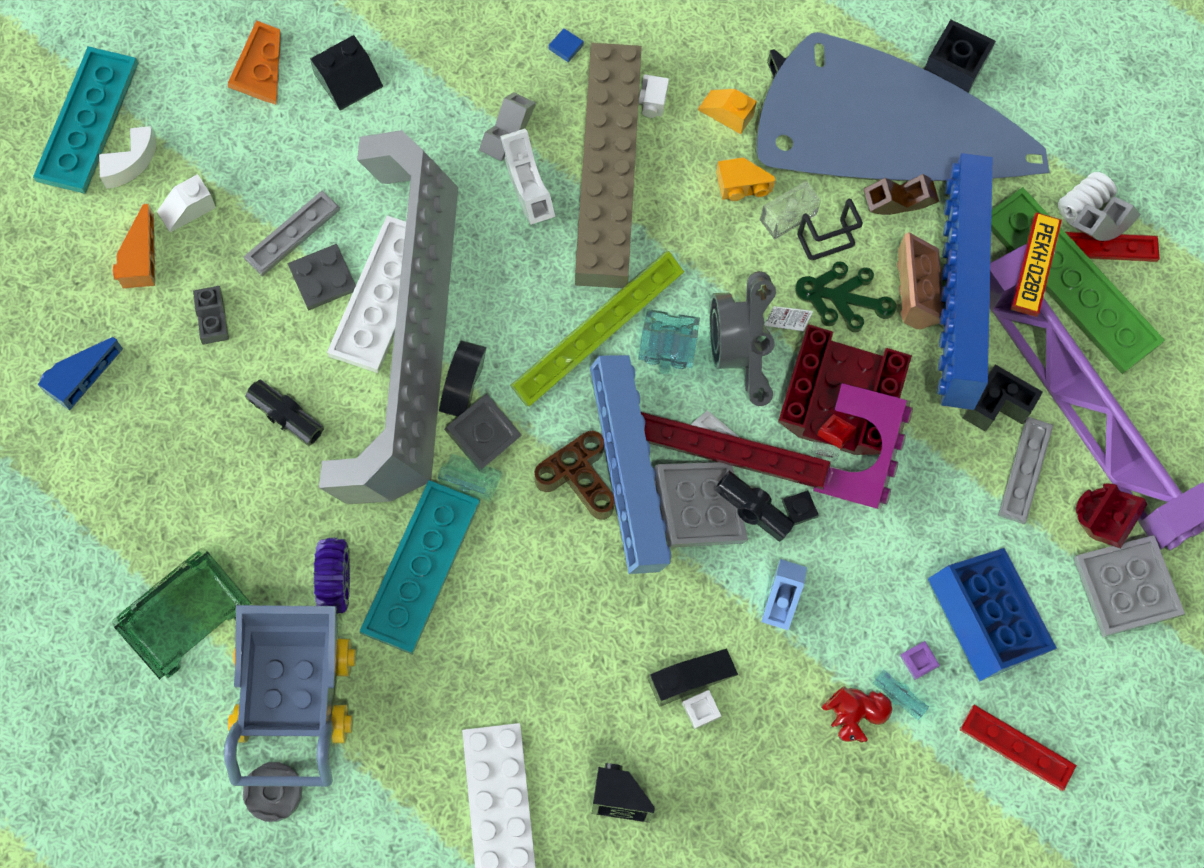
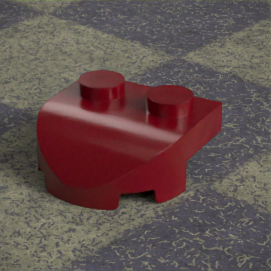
[1076,483,1147,549]

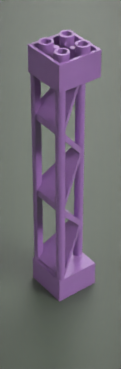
[989,244,1204,551]

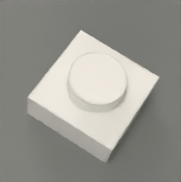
[682,690,721,730]

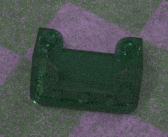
[112,548,252,680]

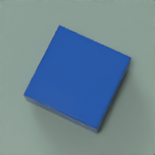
[549,28,584,63]

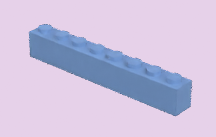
[590,355,671,574]

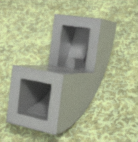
[479,92,536,161]
[1072,196,1141,241]

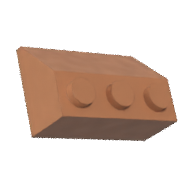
[897,232,944,329]

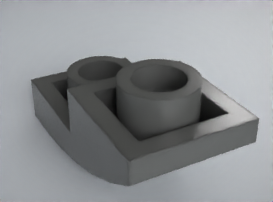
[193,285,229,345]

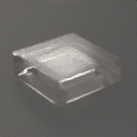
[809,442,840,465]

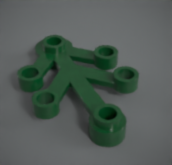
[795,261,897,333]

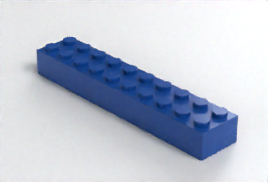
[937,153,993,410]

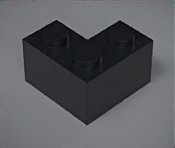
[962,364,1043,432]

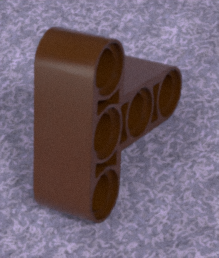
[535,431,615,520]

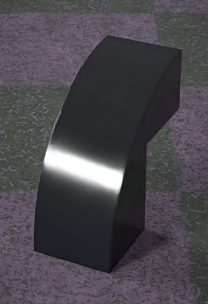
[439,341,487,417]

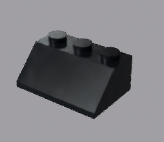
[591,763,655,823]

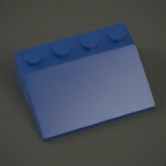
[928,548,1057,682]

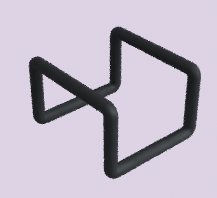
[797,198,863,260]

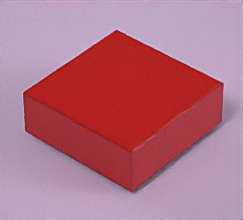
[817,414,856,449]

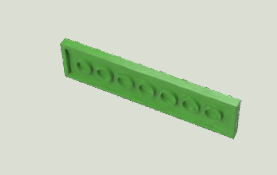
[991,187,1165,375]

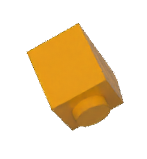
[698,89,757,134]

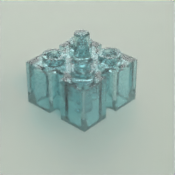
[638,309,700,374]

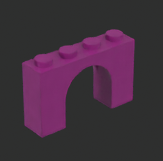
[813,383,913,509]

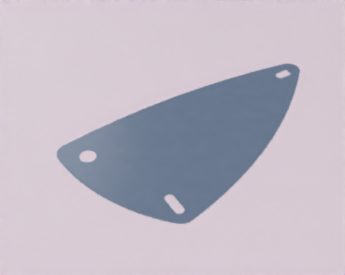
[757,32,1050,180]

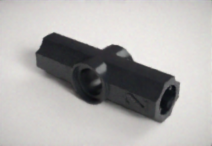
[245,379,324,447]
[715,470,794,542]

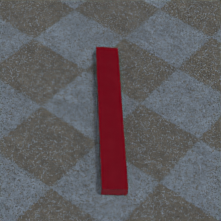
[641,412,831,490]

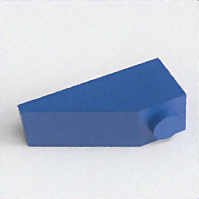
[38,337,123,411]

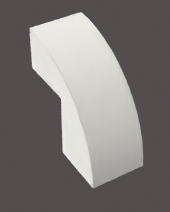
[99,126,157,189]

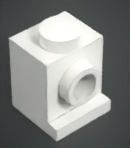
[639,74,669,118]

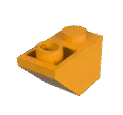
[716,157,775,201]

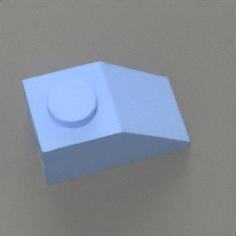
[761,559,807,630]

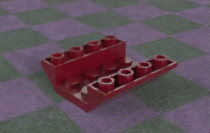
[778,324,912,455]

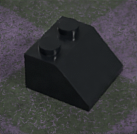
[310,35,383,111]

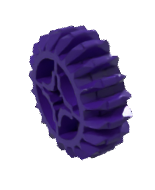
[313,538,350,615]

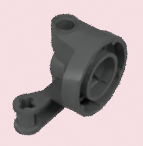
[710,271,776,406]

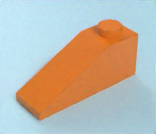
[113,204,155,288]

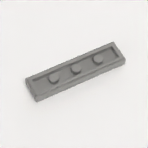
[244,191,340,277]
[998,417,1053,524]

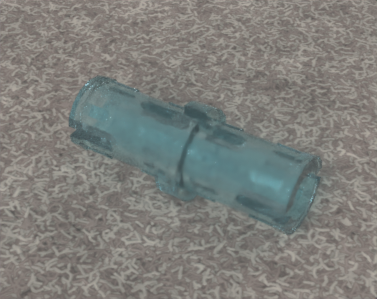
[872,670,929,721]

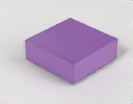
[900,641,940,680]

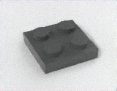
[287,243,356,311]
[444,394,522,471]

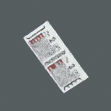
[765,306,813,331]

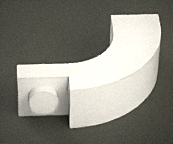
[500,129,555,224]

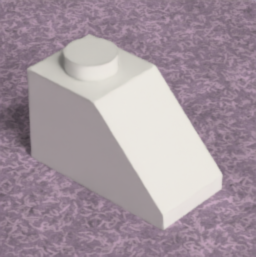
[157,174,216,232]

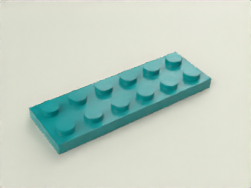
[33,46,138,194]
[359,480,480,655]

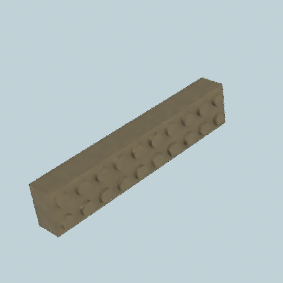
[575,43,642,288]

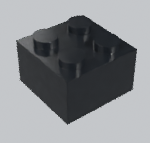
[924,19,996,93]

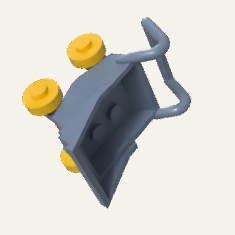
[224,605,356,787]

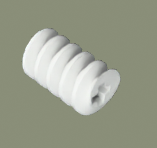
[1058,172,1117,225]

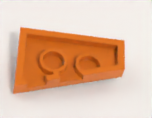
[228,20,280,105]

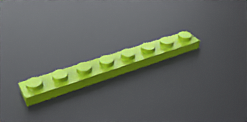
[510,251,684,407]

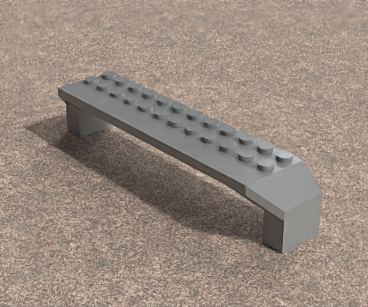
[319,130,458,504]

